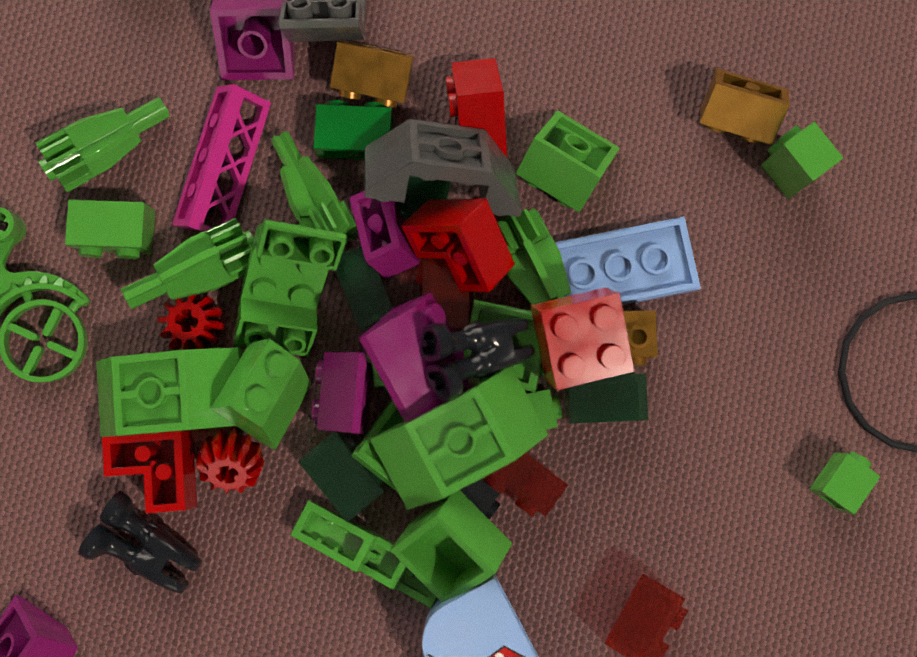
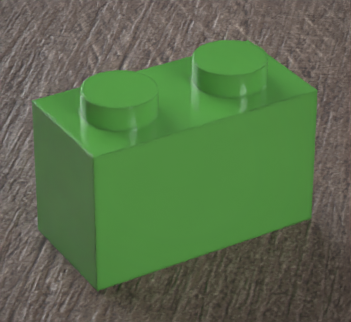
[761,122,843,199]
[65,200,155,259]

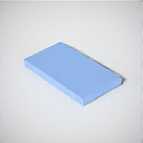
[555,217,701,306]

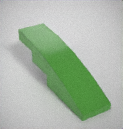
[290,500,438,608]

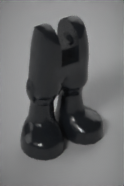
[419,318,535,401]
[78,491,202,594]

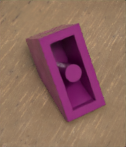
[349,191,420,279]

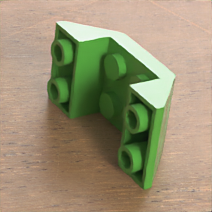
[233,219,347,357]
[96,347,242,437]
[370,367,548,510]

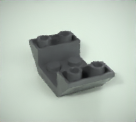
[279,0,367,42]
[364,119,522,217]

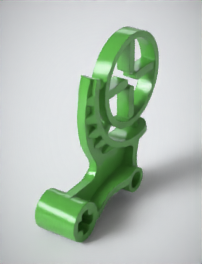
[0,207,91,383]

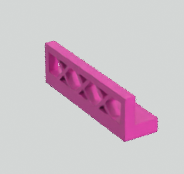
[172,84,271,233]

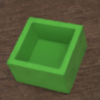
[390,490,513,602]

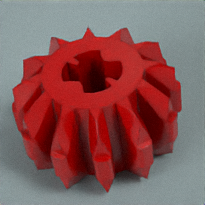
[157,294,225,350]
[196,428,264,495]

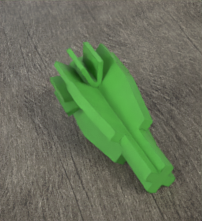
[35,97,170,193]
[271,131,358,248]
[498,208,571,305]
[121,218,254,309]

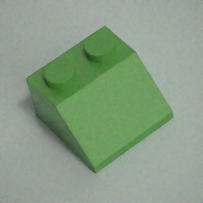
[515,110,620,213]
[210,338,312,450]

